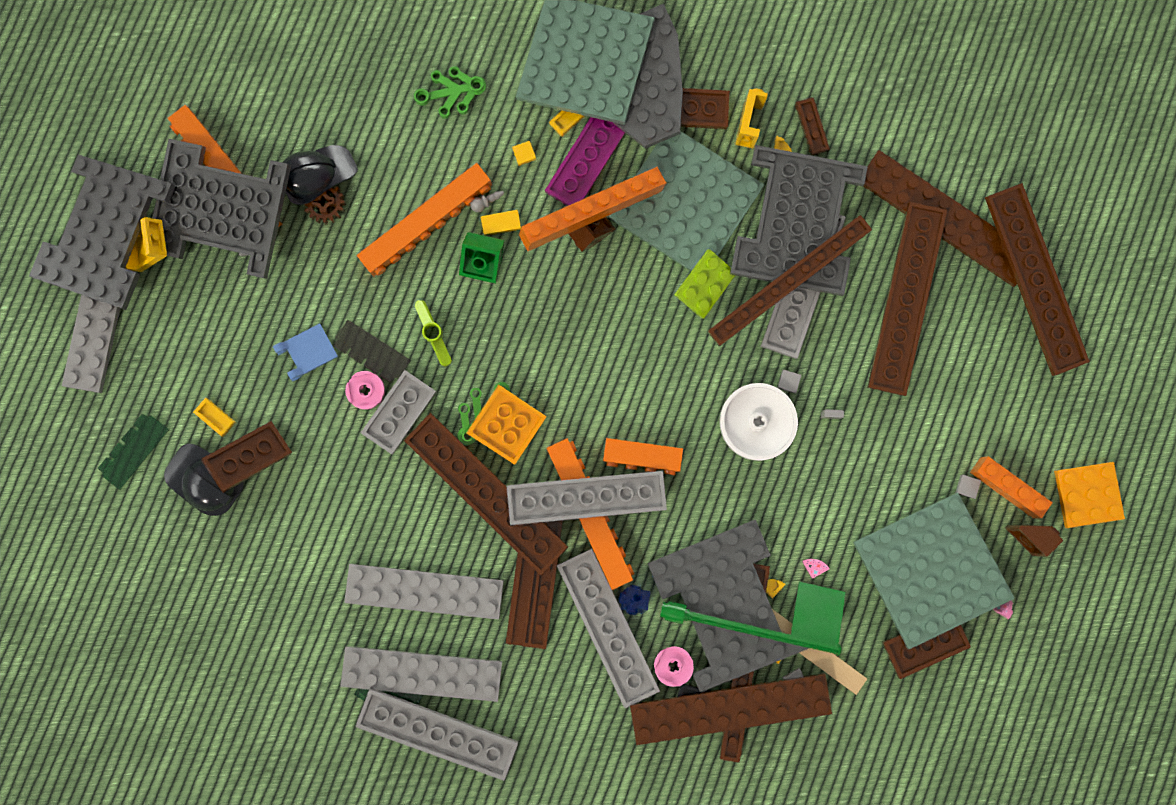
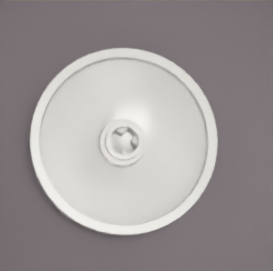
[720,383,798,461]

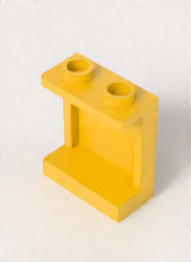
[735,89,768,149]
[125,217,167,272]

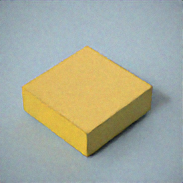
[512,141,536,166]

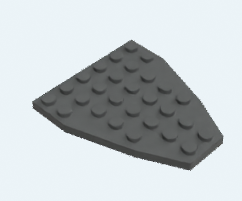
[612,4,683,149]

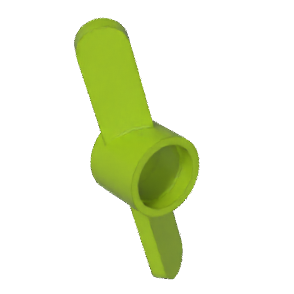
[415,300,451,366]

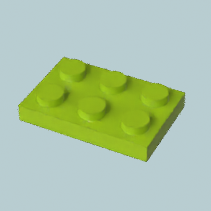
[674,250,735,318]

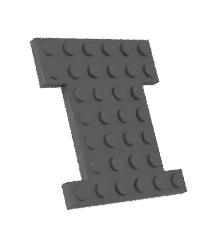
[153,139,291,279]
[730,145,868,296]
[29,155,175,310]
[648,519,810,692]

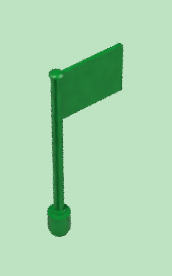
[660,582,845,656]

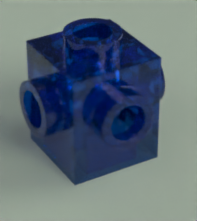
[619,585,650,615]

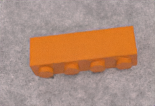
[603,438,683,475]
[970,456,1053,518]

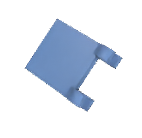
[273,324,338,382]

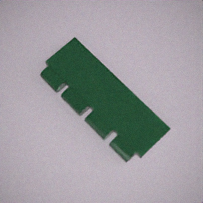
[98,414,170,490]

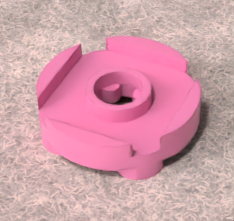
[345,371,385,410]
[654,646,694,687]

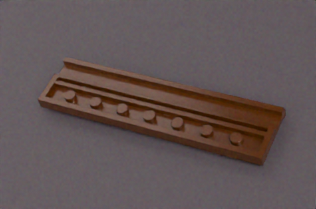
[506,520,563,649]

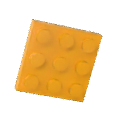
[466,385,547,465]
[1054,462,1125,528]

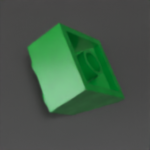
[459,232,505,284]

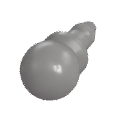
[470,191,504,212]

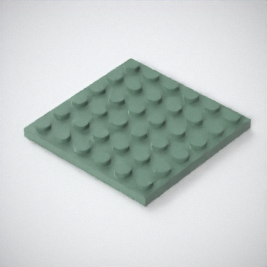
[516,0,655,125]
[608,131,764,271]
[853,493,1015,649]

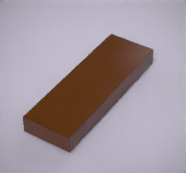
[795,97,830,156]

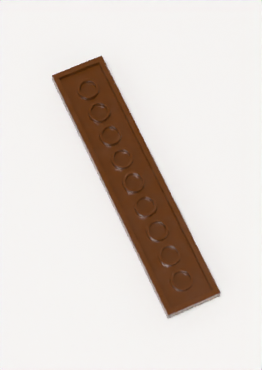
[863,150,1017,287]
[985,183,1090,376]
[867,202,947,396]
[404,413,569,575]
[630,673,832,745]

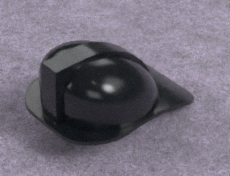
[282,145,358,205]
[164,444,244,516]

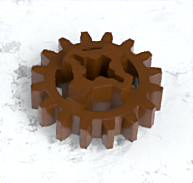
[305,187,346,225]

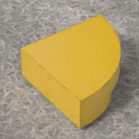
[774,136,792,152]
[766,579,786,599]

